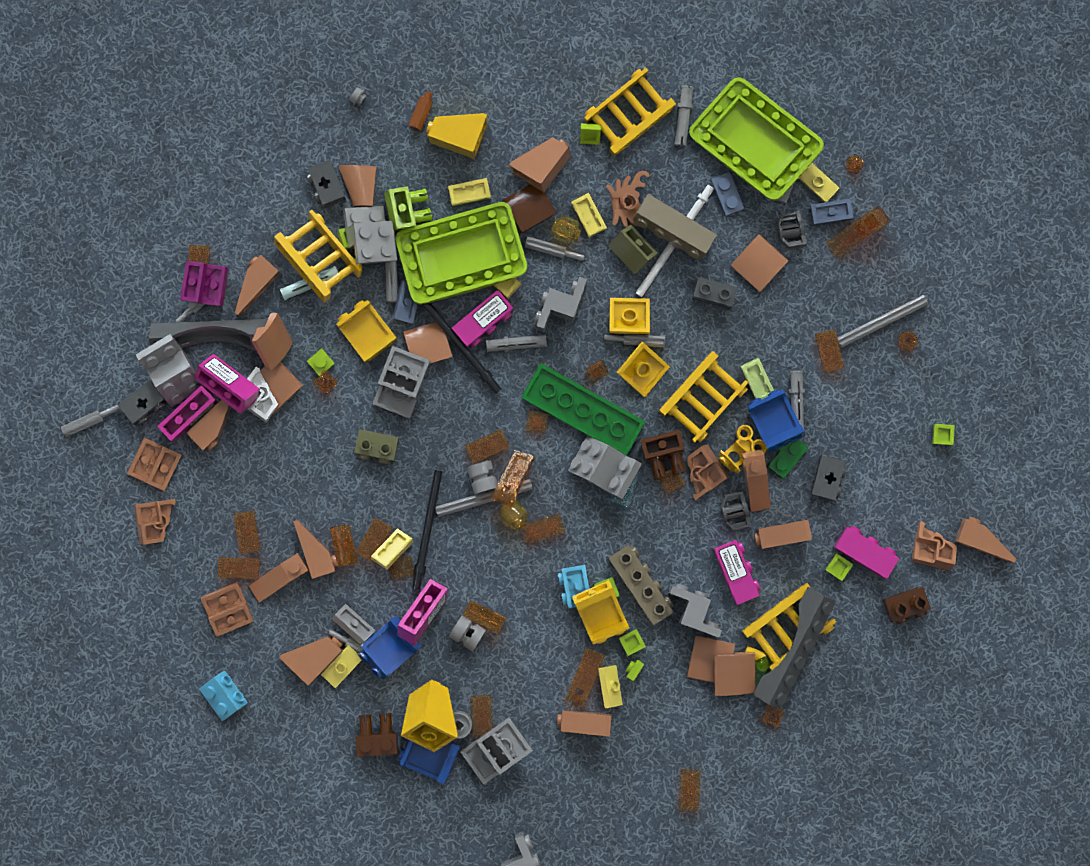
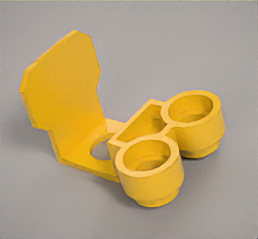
[718,425,767,474]

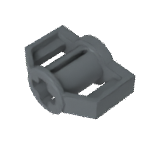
[777,212,807,250]
[720,490,752,530]

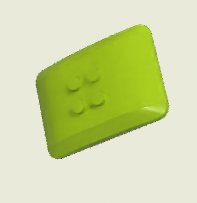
[689,77,824,201]
[395,202,527,304]

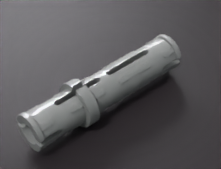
[674,85,694,147]
[486,334,547,352]
[789,371,805,429]

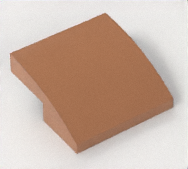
[731,234,789,292]
[252,313,293,371]
[404,322,453,365]
[260,361,303,415]
[127,437,181,491]
[201,582,254,637]
[687,636,735,683]
[714,652,755,696]

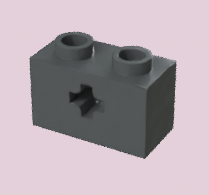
[307,160,346,208]
[692,277,737,309]
[118,380,166,425]
[810,455,847,501]

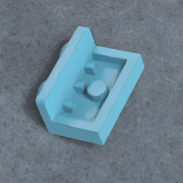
[558,565,589,609]
[199,671,247,721]

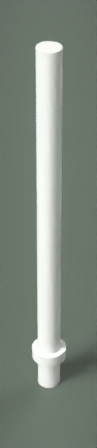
[635,185,714,298]

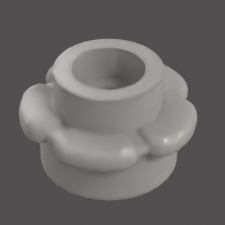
[349,87,366,106]

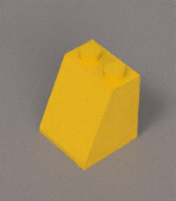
[426,113,488,159]
[401,680,458,752]

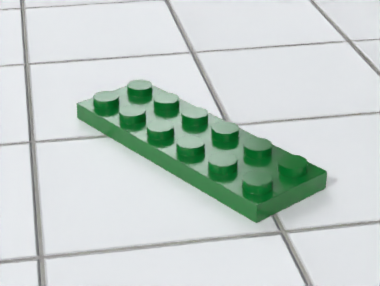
[521,363,645,455]

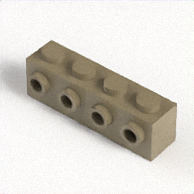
[633,194,717,260]
[608,545,674,625]

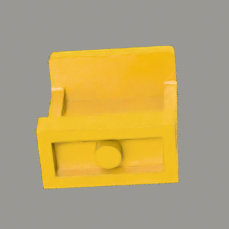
[336,300,398,364]
[572,580,630,644]

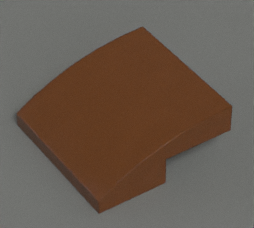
[503,184,557,233]

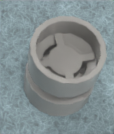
[467,460,499,495]
[449,615,486,652]
[453,711,473,739]

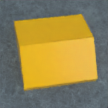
[609,298,650,334]
[617,342,670,397]

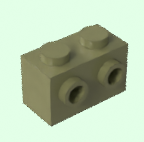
[608,224,658,274]
[354,429,400,465]

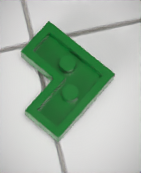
[768,440,809,479]

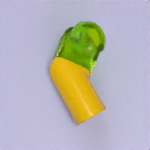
[745,646,769,672]

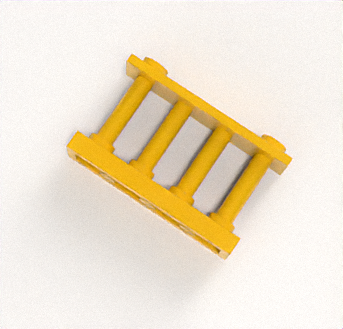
[584,68,676,157]
[274,210,362,303]
[658,351,749,443]
[741,583,836,670]

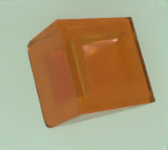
[585,360,609,383]
[389,555,414,580]

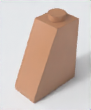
[509,137,572,192]
[754,520,812,549]
[279,636,343,686]
[557,710,611,737]

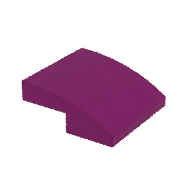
[180,261,229,307]

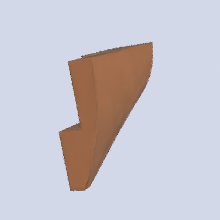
[339,165,377,207]
[687,444,730,500]
[134,499,176,545]
[912,521,957,571]

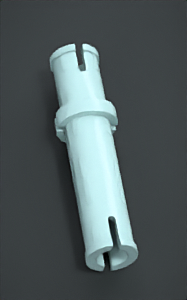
[280,266,338,300]

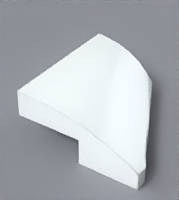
[247,367,278,423]

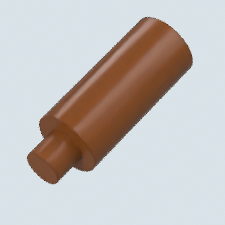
[408,91,433,131]

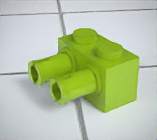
[384,186,432,232]

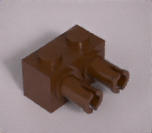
[641,430,687,480]
[882,586,931,625]
[355,713,399,757]

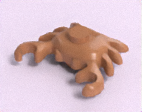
[606,171,649,227]

